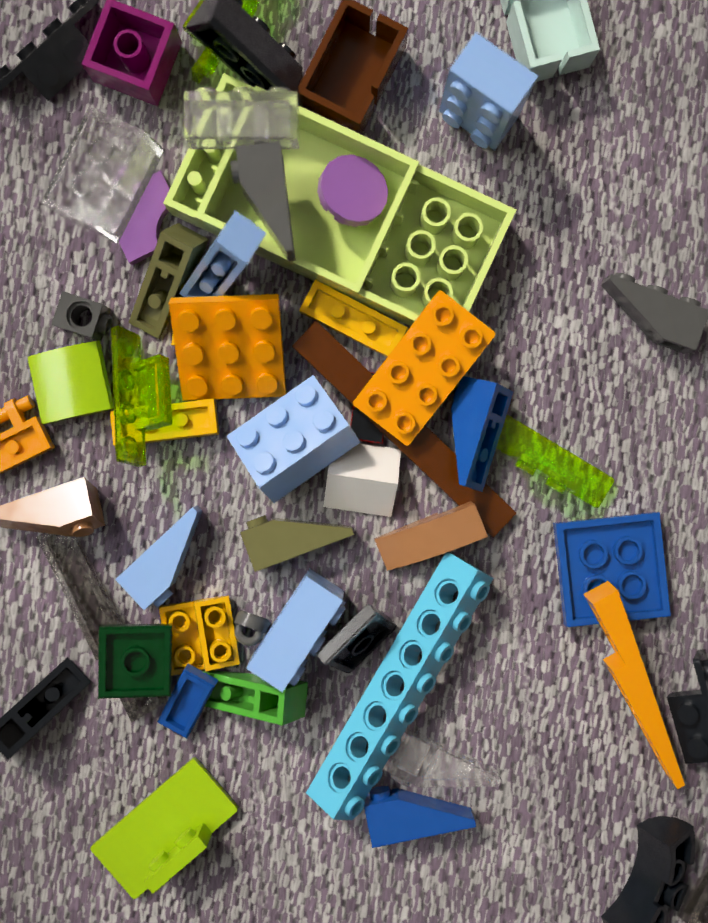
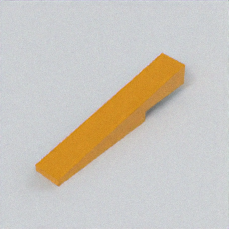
[583,581,685,790]

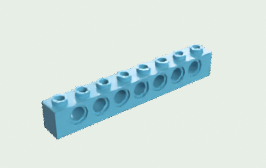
[306,552,494,820]

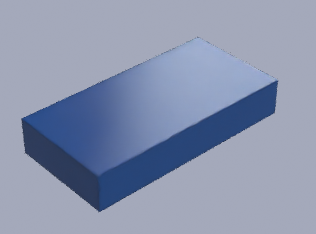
[157,663,218,738]

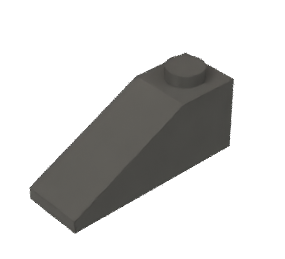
[231,141,296,262]

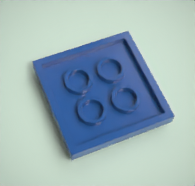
[553,512,671,627]

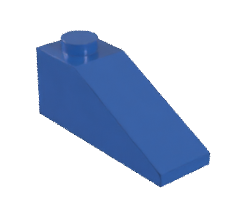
[451,376,513,492]
[364,786,476,848]

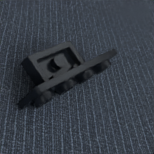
[0,0,100,101]
[667,649,708,764]

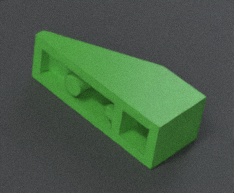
[201,670,308,726]

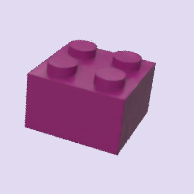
[82,0,182,107]

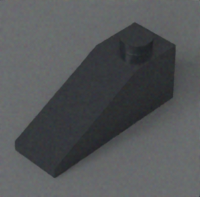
[0,657,91,762]

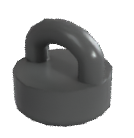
[234,610,270,646]

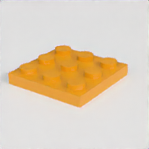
[169,294,286,400]

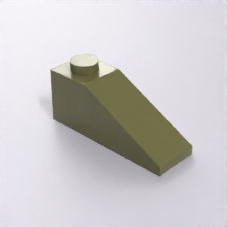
[128,223,209,339]
[240,515,354,572]

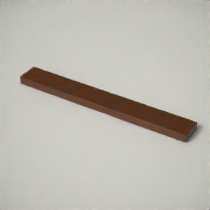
[292,321,516,538]

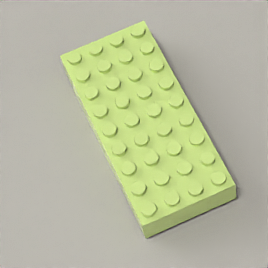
[163,73,516,326]

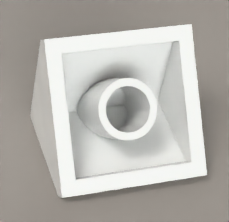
[323,443,401,517]

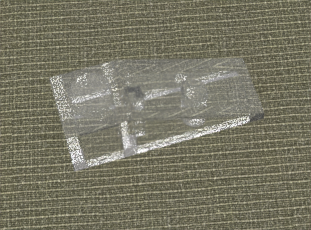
[387,727,502,788]

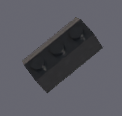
[186,0,303,102]

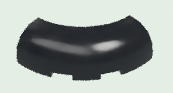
[601,816,695,923]

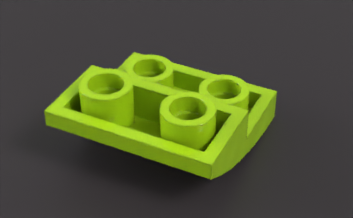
[27,341,115,424]

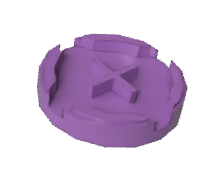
[317,154,388,227]

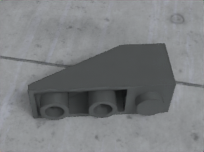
[601,273,708,354]

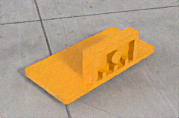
[353,290,496,445]

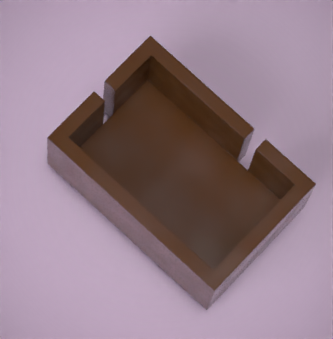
[297,0,409,135]

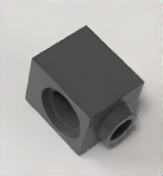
[51,291,113,342]

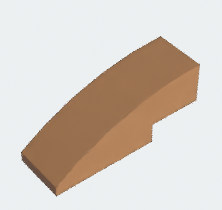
[374,501,488,571]

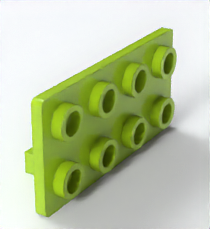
[90,757,238,899]

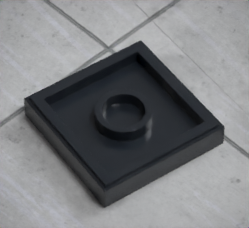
[316,604,397,674]

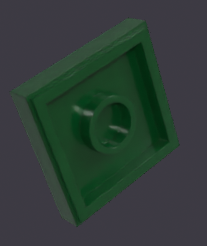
[98,623,172,699]

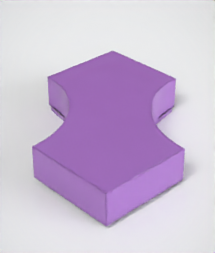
[114,170,170,265]

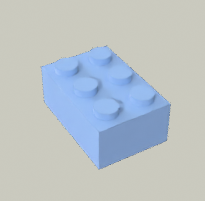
[439,32,538,151]
[227,375,361,503]
[246,568,346,693]

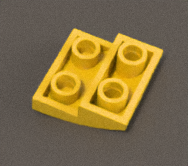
[159,596,240,676]

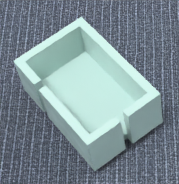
[500,0,600,82]

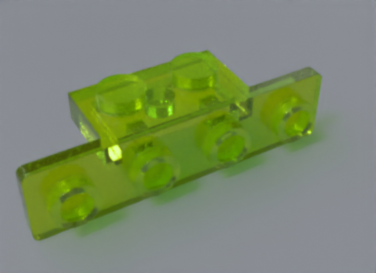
[111,326,172,467]
[496,415,614,508]

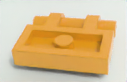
[0,395,55,475]

